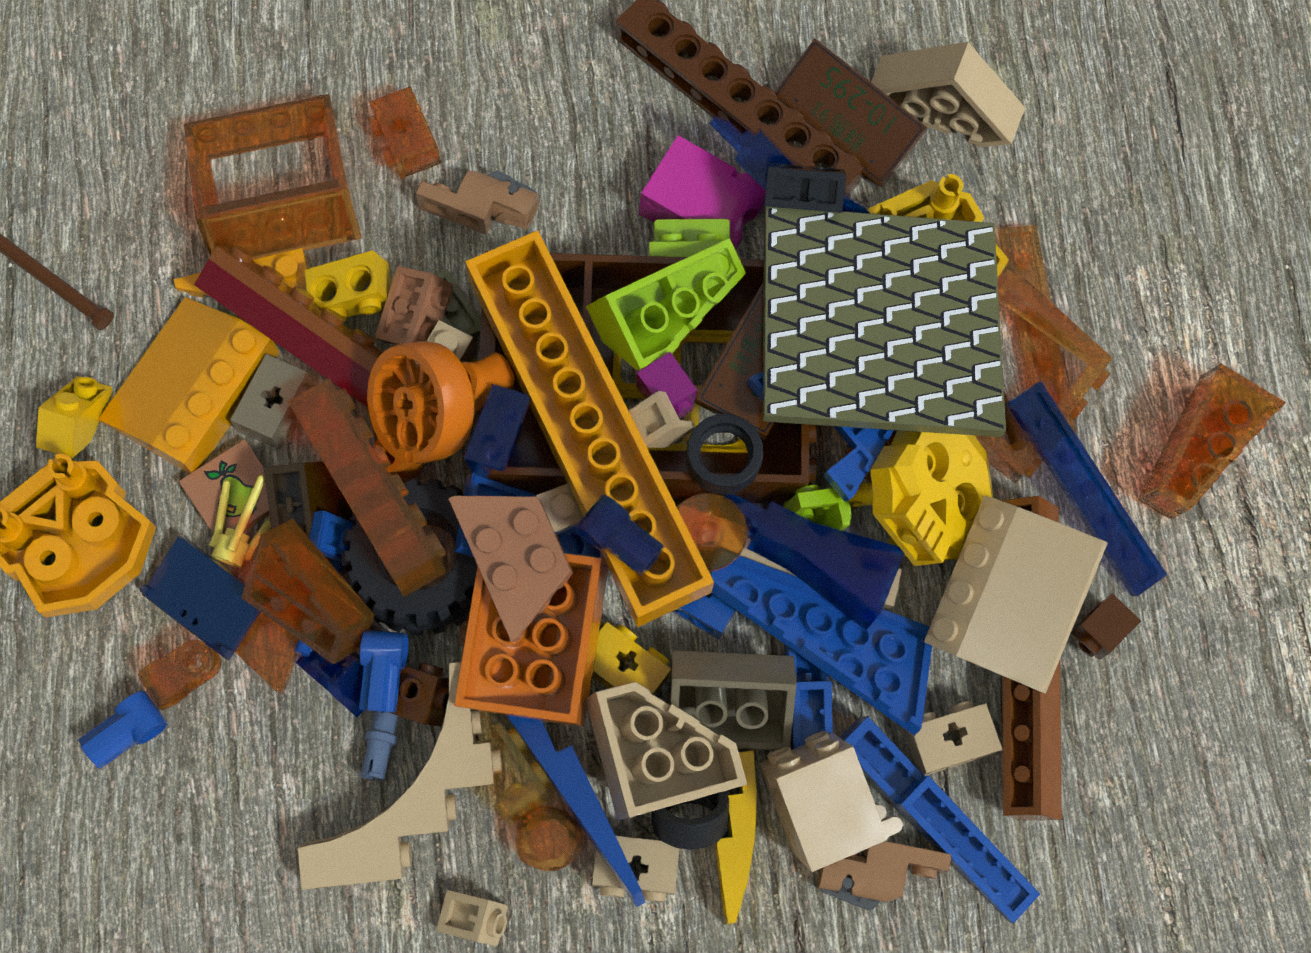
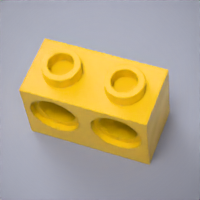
[304,250,392,322]

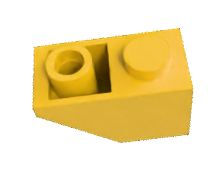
[36,376,112,459]

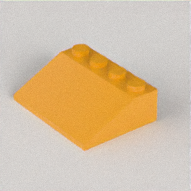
[98,297,280,474]

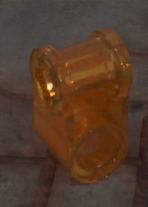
[138,640,222,710]

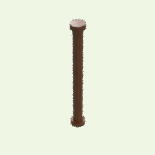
[0,234,114,330]

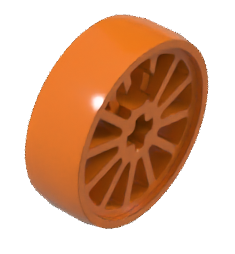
[367,341,474,464]

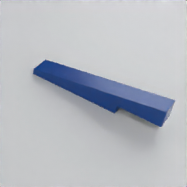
[502,714,646,907]
[840,716,1040,924]

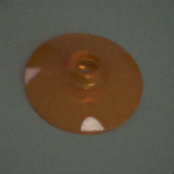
[677,493,747,572]

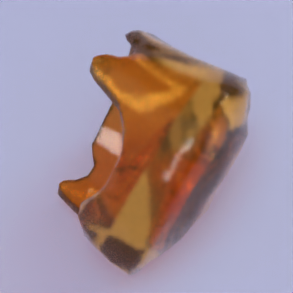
[516,806,583,871]

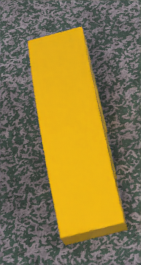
[714,751,757,925]

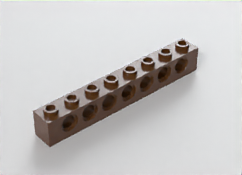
[616,0,864,199]

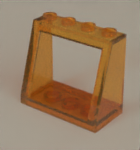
[184,94,362,260]
[974,265,1113,484]

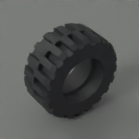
[341,477,478,635]

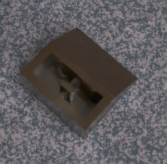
[264,459,353,547]

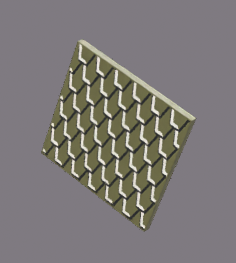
[762,206,1006,437]

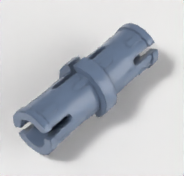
[359,711,398,781]

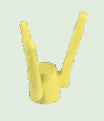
[209,475,271,568]

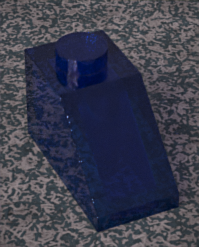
[295,633,364,718]

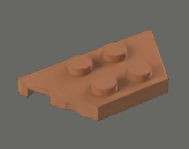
[449,496,573,643]

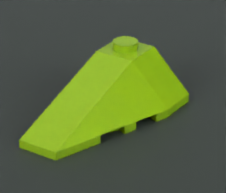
[585,238,746,370]

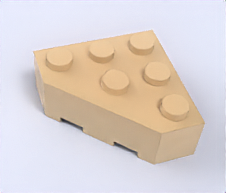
[871,42,1025,147]
[585,682,748,820]

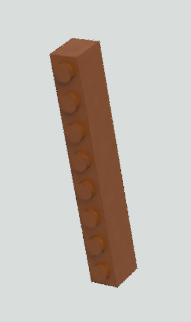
[1003,496,1062,821]

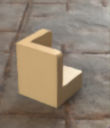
[628,391,695,448]

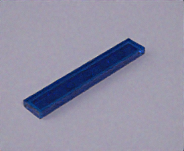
[1006,381,1167,596]

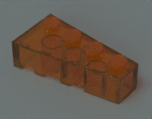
[1137,363,1286,519]

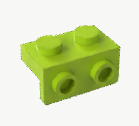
[772,485,851,547]

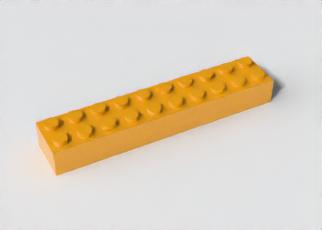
[465,230,714,627]

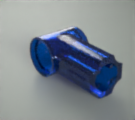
[575,494,664,577]

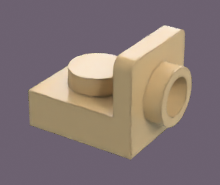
[436,890,508,946]

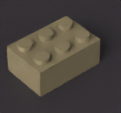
[669,650,797,750]

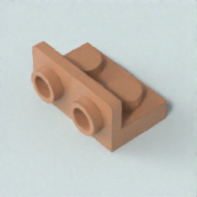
[374,266,453,345]

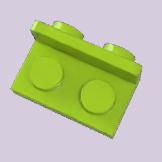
[649,219,730,257]

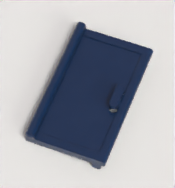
[140,536,271,660]

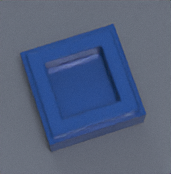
[307,510,353,561]

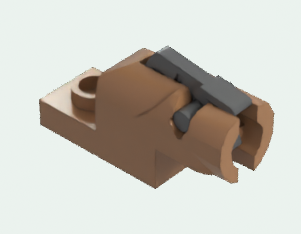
[416,170,540,235]
[816,841,951,911]

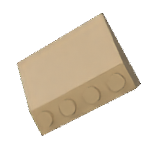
[924,495,1108,694]

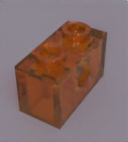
[368,86,441,179]

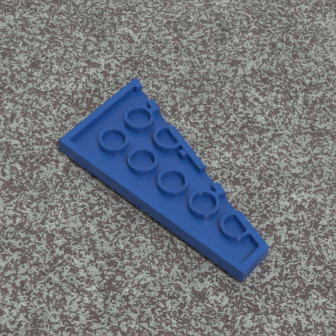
[708,547,932,736]

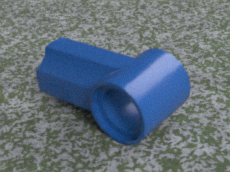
[359,630,409,713]
[78,690,168,769]

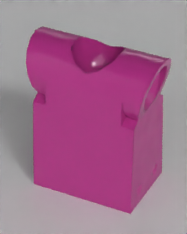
[638,135,766,250]

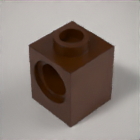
[1071,593,1141,660]

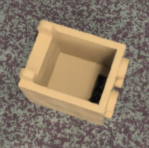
[759,731,903,872]

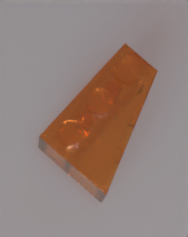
[241,519,375,664]

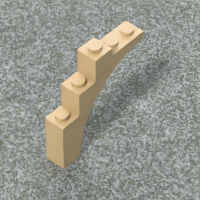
[298,661,502,890]

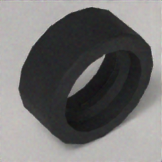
[686,414,763,494]
[651,791,729,850]

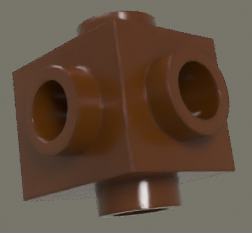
[388,662,449,727]

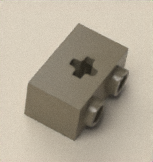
[230,354,314,450]

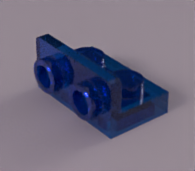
[464,384,531,478]

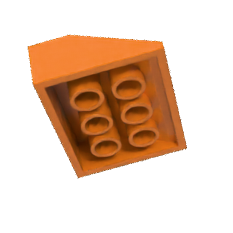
[454,553,608,727]

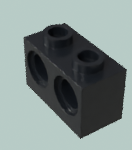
[764,163,846,213]

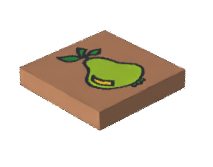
[178,439,270,534]

